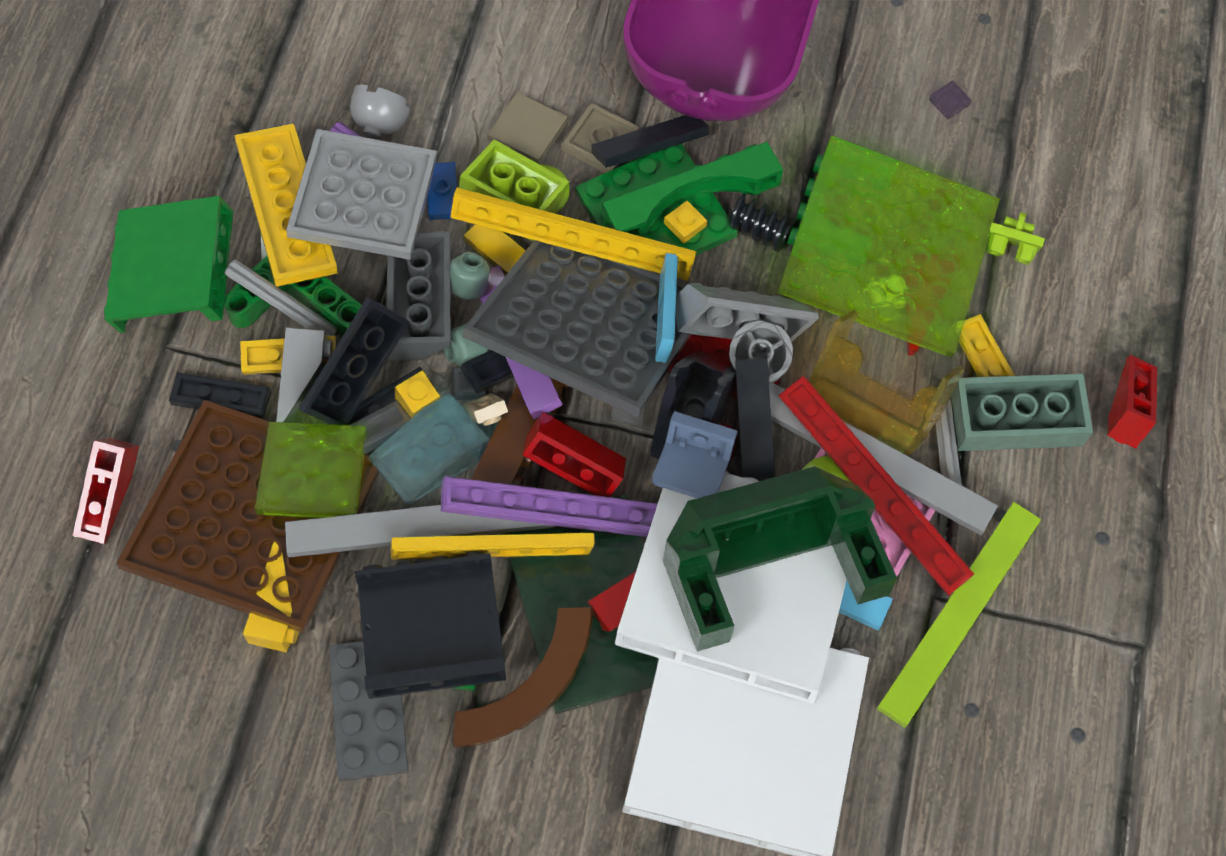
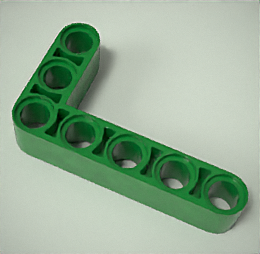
[224,256,361,336]

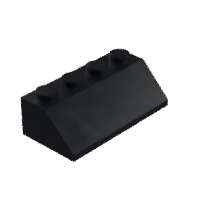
[299,296,410,430]

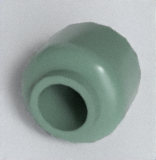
[449,252,490,300]
[443,323,489,367]

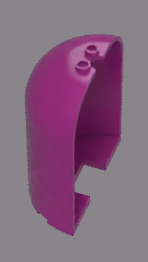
[623,0,819,122]

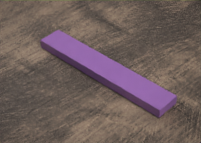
[480,265,563,419]

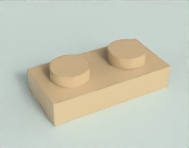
[463,393,508,426]

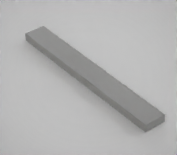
[769,383,998,536]
[285,505,555,557]

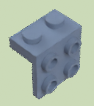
[652,411,737,498]

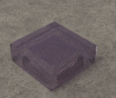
[929,80,971,120]

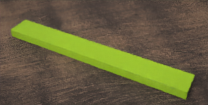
[877,502,1041,728]

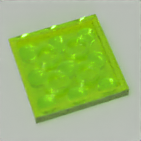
[255,422,367,518]

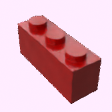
[522,412,626,497]

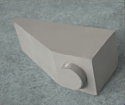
[276,328,333,427]

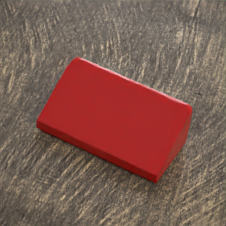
[587,570,637,631]

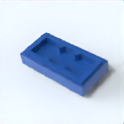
[427,162,457,220]

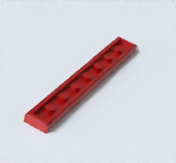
[778,375,975,596]

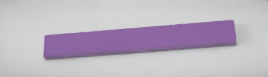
[441,476,658,537]

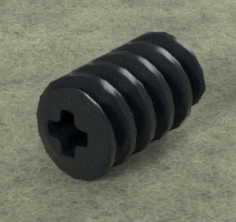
[729,193,797,252]

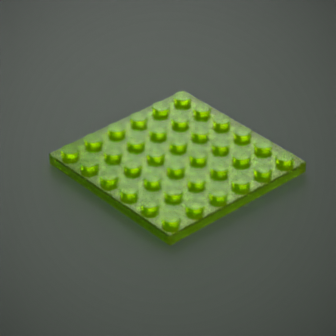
[777,135,1000,358]

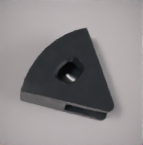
[651,350,736,459]

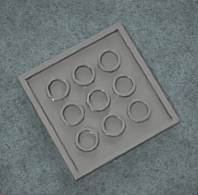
[286,129,437,260]

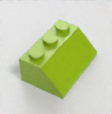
[459,139,570,242]

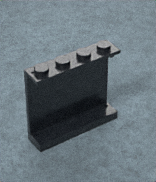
[354,551,506,699]

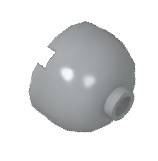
[350,85,411,139]
[729,320,793,384]

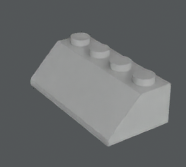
[676,283,819,342]

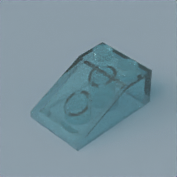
[369,393,489,505]

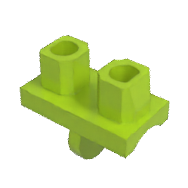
[986,211,1045,265]

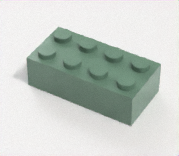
[950,374,1093,451]

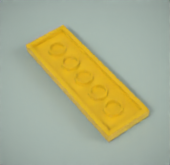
[234,124,338,287]

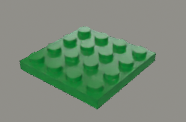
[575,144,738,256]

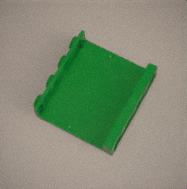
[104,196,234,333]

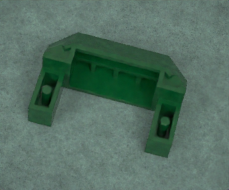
[663,466,897,652]

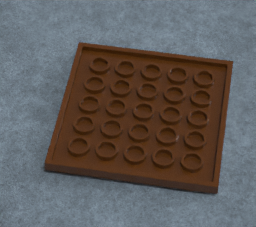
[116,400,383,633]

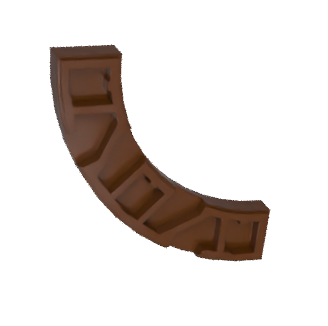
[453,607,593,748]

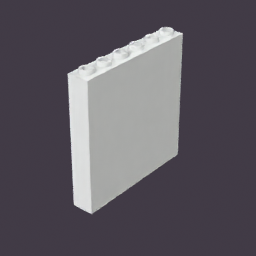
[615,471,847,704]
[622,648,869,856]

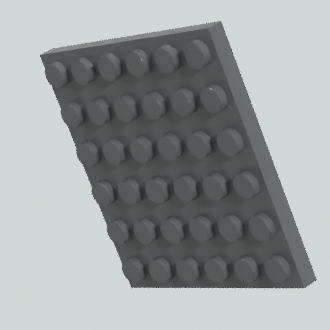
[463,240,691,417]

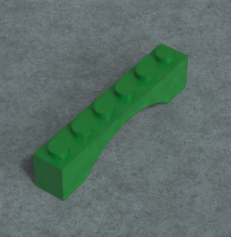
[602,141,783,237]

